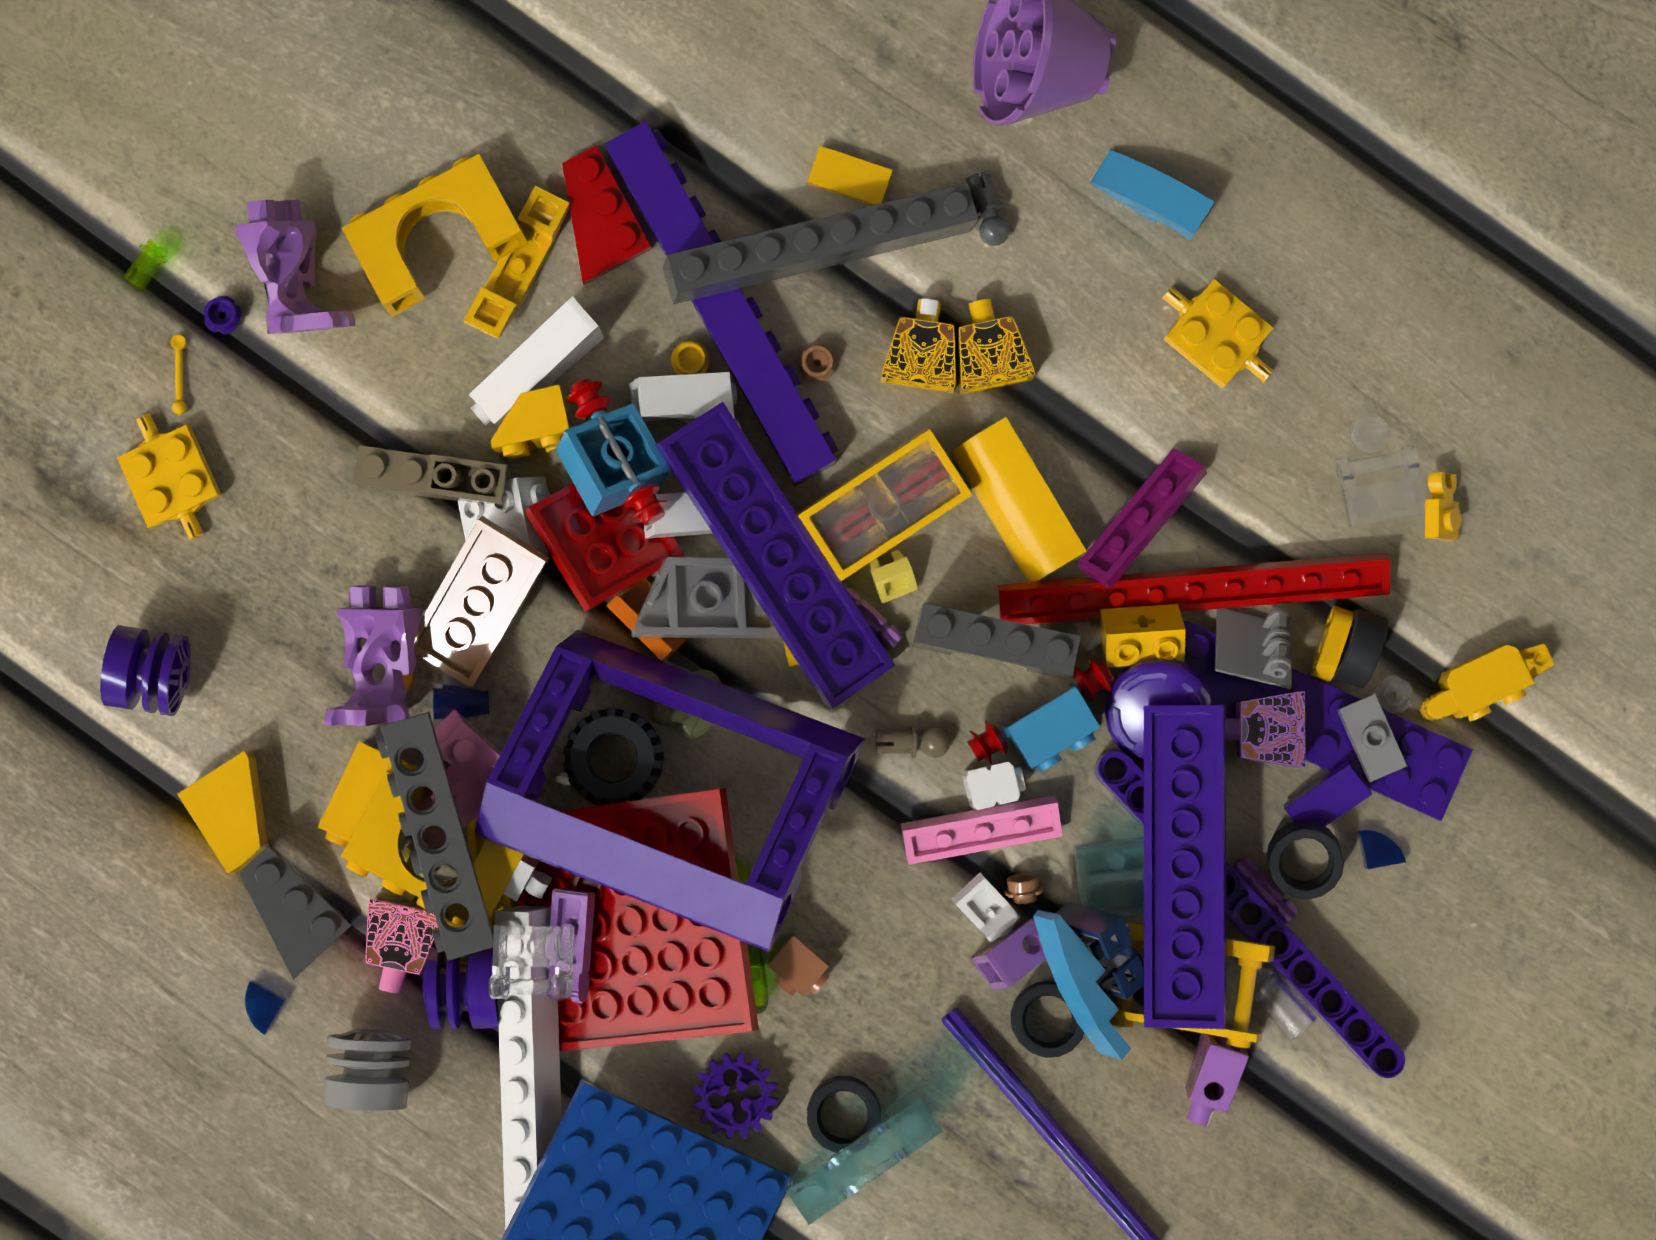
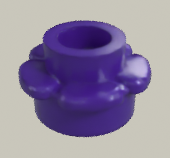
[204,296,242,334]

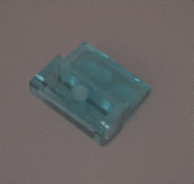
[1073,837,1144,916]

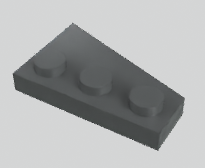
[238,842,351,980]

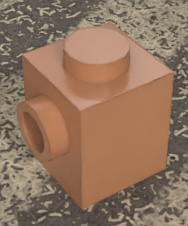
[767,933,830,997]

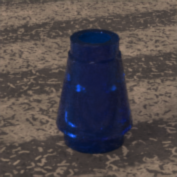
[433,684,489,720]

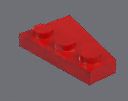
[562,145,652,285]

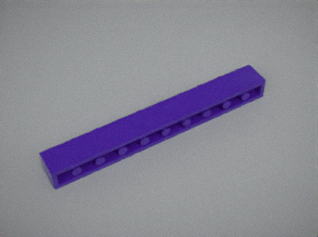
[605,121,839,487]

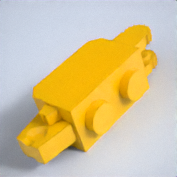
[1418,643,1554,722]

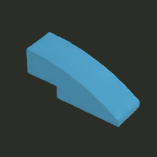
[1090,150,1215,241]

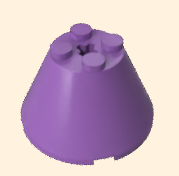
[973,0,1116,126]

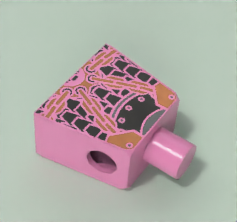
[365,897,448,994]

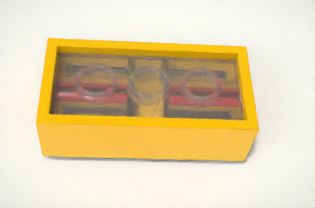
[796,429,972,581]

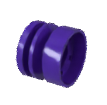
[100,625,191,716]
[423,946,499,1030]

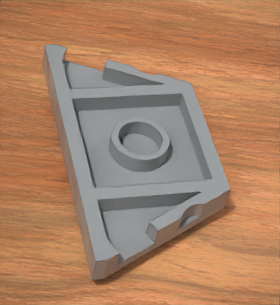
[631,557,780,638]

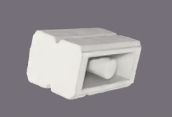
[962,762,1026,810]

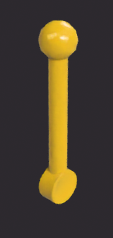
[170,334,188,415]

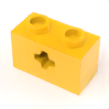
[1100,604,1186,668]

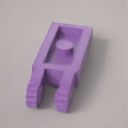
[547,888,595,1003]

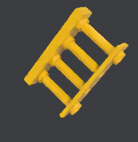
[1109,922,1275,1048]

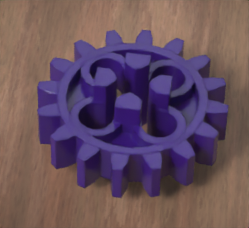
[692,1051,778,1139]

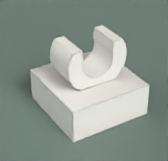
[503,854,552,901]

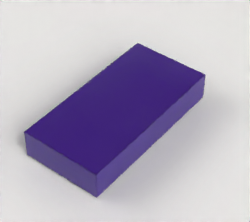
[1283,760,1372,839]

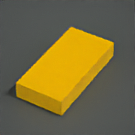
[807,145,893,206]

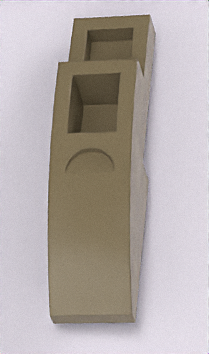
[353,445,509,505]

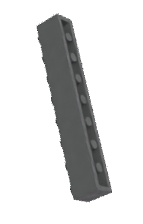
[663,183,979,305]

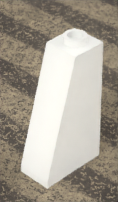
[469,296,604,428]

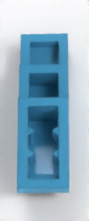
[1033,910,1131,1060]

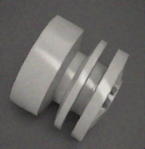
[323,1029,411,1111]

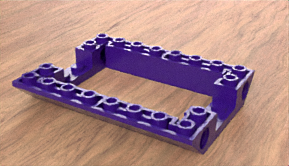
[475,630,865,952]

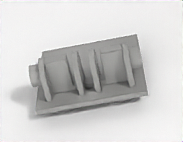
[1215,607,1292,689]

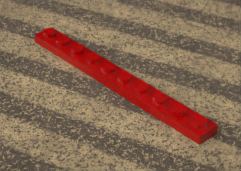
[998,553,1390,625]

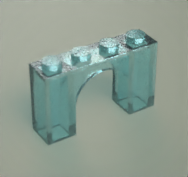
[786,1088,943,1225]

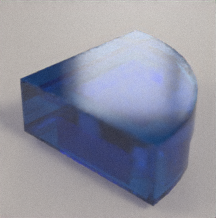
[1358,830,1406,870]
[245,980,287,1035]

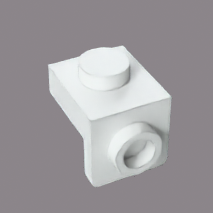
[952,873,1020,943]

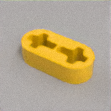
[1310,605,1354,682]

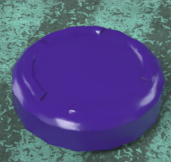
[1104,657,1213,762]

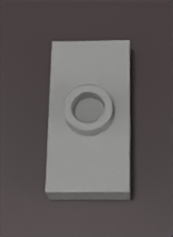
[1337,694,1407,782]

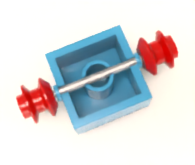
[556,378,671,526]
[967,658,1114,772]

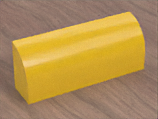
[951,417,1087,582]

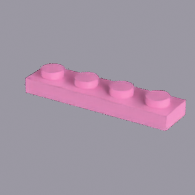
[901,795,1062,865]

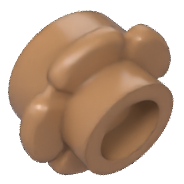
[798,344,837,381]
[1005,873,1043,904]

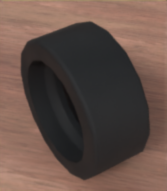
[1333,609,1388,688]
[1266,820,1344,900]
[1011,981,1084,1058]
[807,1076,881,1154]

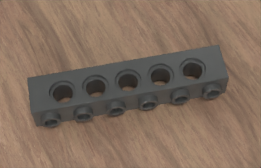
[376,712,496,961]

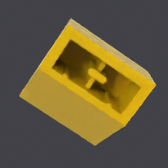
[490,385,573,462]

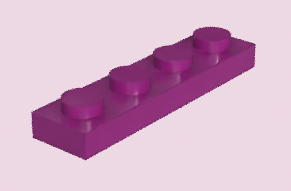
[1078,448,1207,589]

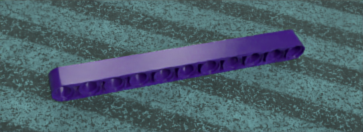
[1094,751,1405,1078]

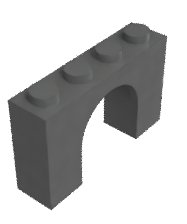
[912,603,1081,679]

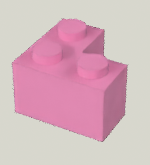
[427,709,502,829]

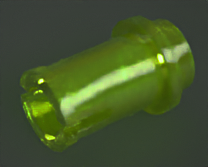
[123,239,169,291]

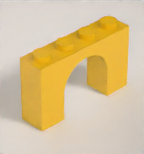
[342,154,528,317]
[340,770,524,924]

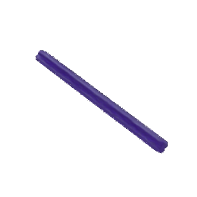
[941,1008,1160,1240]

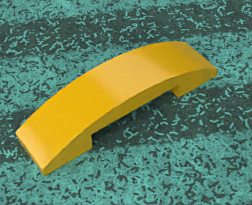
[463,186,570,340]

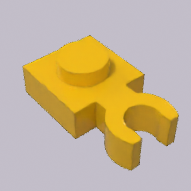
[1425,472,1462,541]

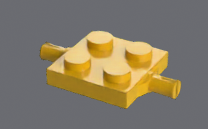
[1162,279,1274,389]
[117,414,222,540]

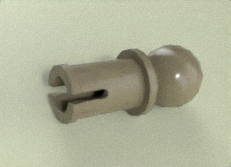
[875,727,951,758]

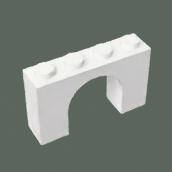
[629,372,741,539]

